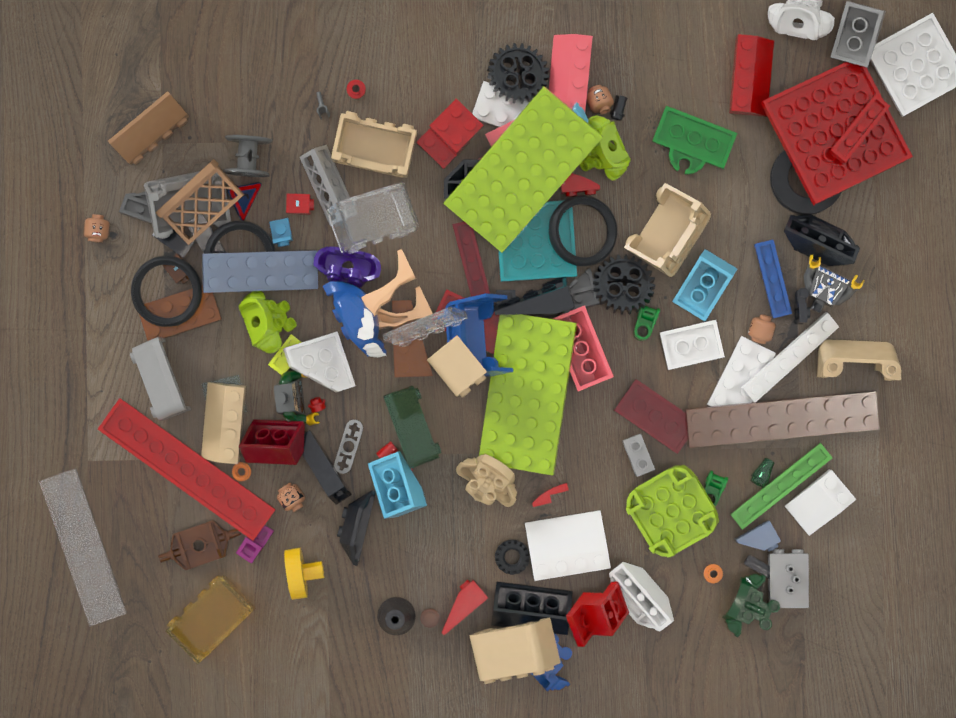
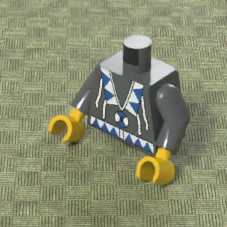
[804,255,864,313]

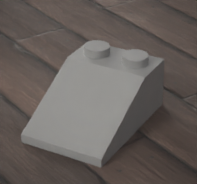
[831,1,886,67]

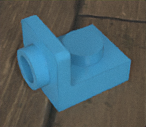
[269,218,293,247]

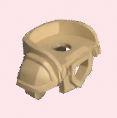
[456,454,517,507]

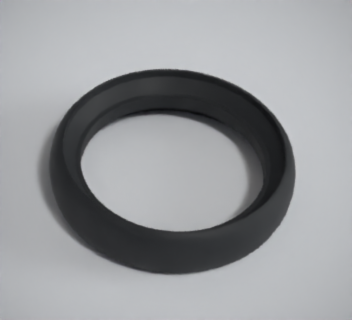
[549,195,617,266]
[205,221,275,292]
[131,256,202,327]

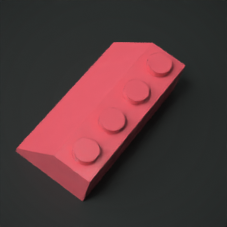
[548,34,593,111]
[553,305,614,391]

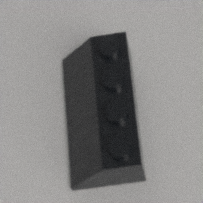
[491,581,573,635]

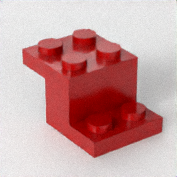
[416,98,484,169]
[566,582,629,647]

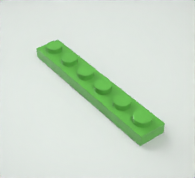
[730,443,832,530]

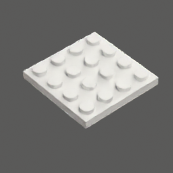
[870,13,956,117]

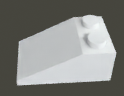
[785,469,856,536]

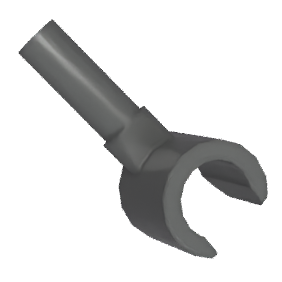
[316,92,330,120]

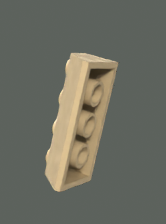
[201,382,246,464]

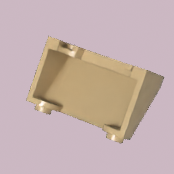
[624,183,711,277]
[817,340,901,381]

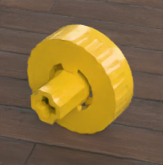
[284,548,324,600]

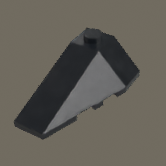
[494,277,575,315]

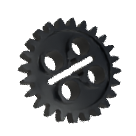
[487,43,549,104]
[593,254,655,315]

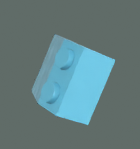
[672,249,737,321]
[368,451,427,519]

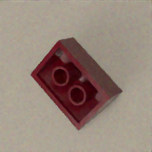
[239,419,305,465]

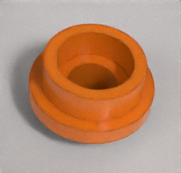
[232,462,251,481]
[704,564,723,583]

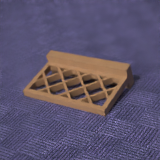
[155,159,244,245]

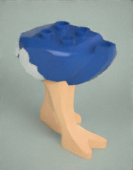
[323,249,434,358]

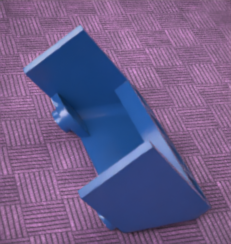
[445,293,513,377]

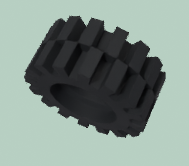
[495,539,530,575]

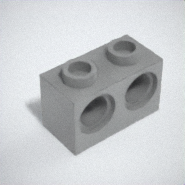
[622,434,655,477]

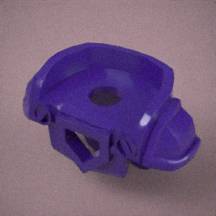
[313,246,381,288]

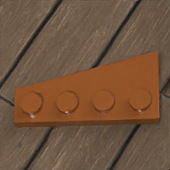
[392,300,433,377]

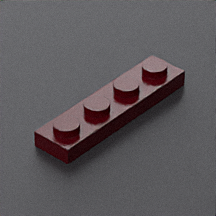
[452,221,490,297]

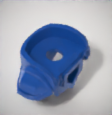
[531,634,572,691]

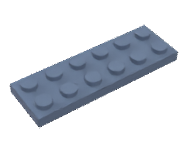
[202,250,318,293]

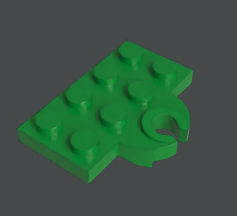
[652,106,737,175]

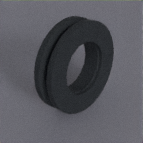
[770,150,842,215]

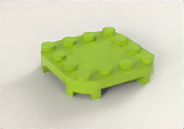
[626,465,719,558]

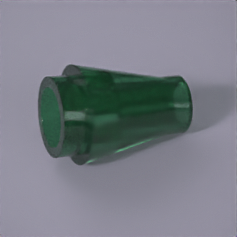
[750,458,775,488]

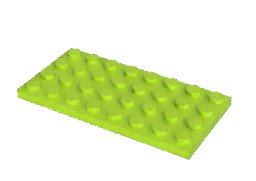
[443,86,603,253]
[479,314,577,476]

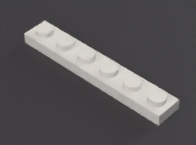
[741,312,839,403]

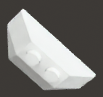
[609,562,674,632]

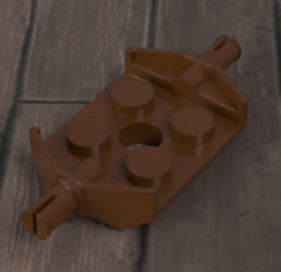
[158,520,241,570]

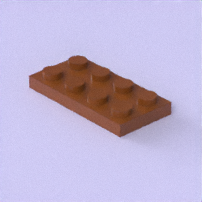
[139,285,222,341]

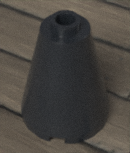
[377,597,416,635]

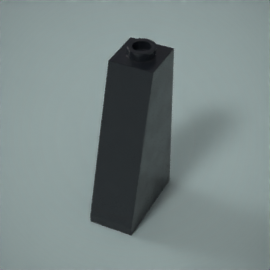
[302,430,352,505]

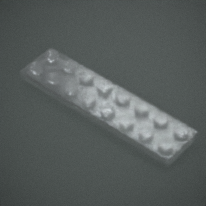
[39,468,127,626]

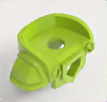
[580,115,631,181]
[238,291,297,354]

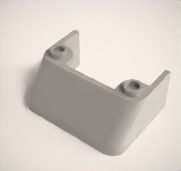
[130,337,191,421]

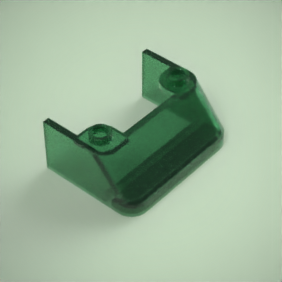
[383,385,442,469]

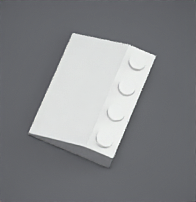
[525,510,611,581]

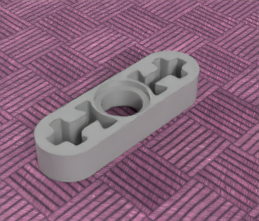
[334,420,363,474]

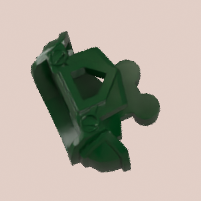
[722,574,780,637]

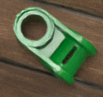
[633,306,660,341]
[704,470,728,506]

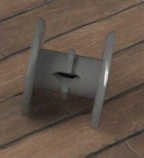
[223,135,272,177]

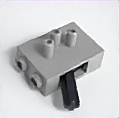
[744,549,809,608]

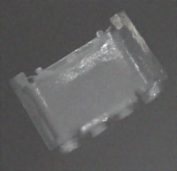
[326,182,420,254]

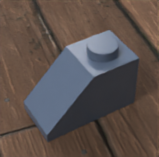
[735,520,781,552]

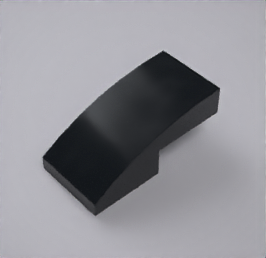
[152,229,195,258]

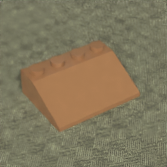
[108,91,189,165]

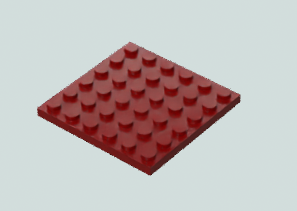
[761,62,913,206]

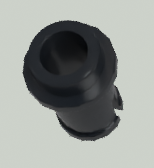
[610,95,628,121]

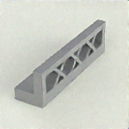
[300,145,357,227]

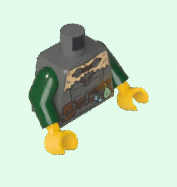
[274,370,320,426]

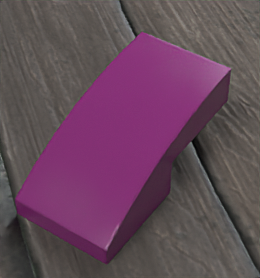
[236,525,274,564]

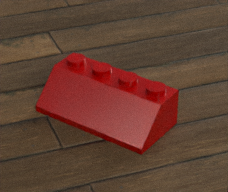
[729,34,774,117]

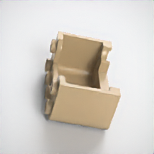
[331,111,417,178]
[427,335,487,398]
[469,617,561,684]

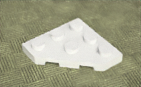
[283,332,356,392]

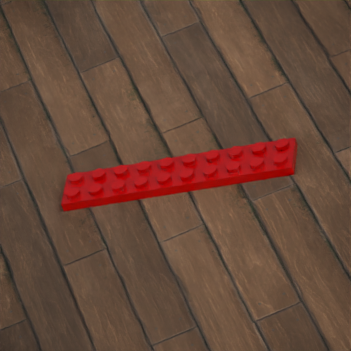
[98,398,276,541]

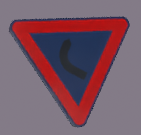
[227,182,262,221]

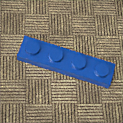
[754,240,792,319]

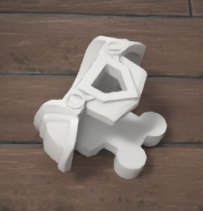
[768,0,835,40]

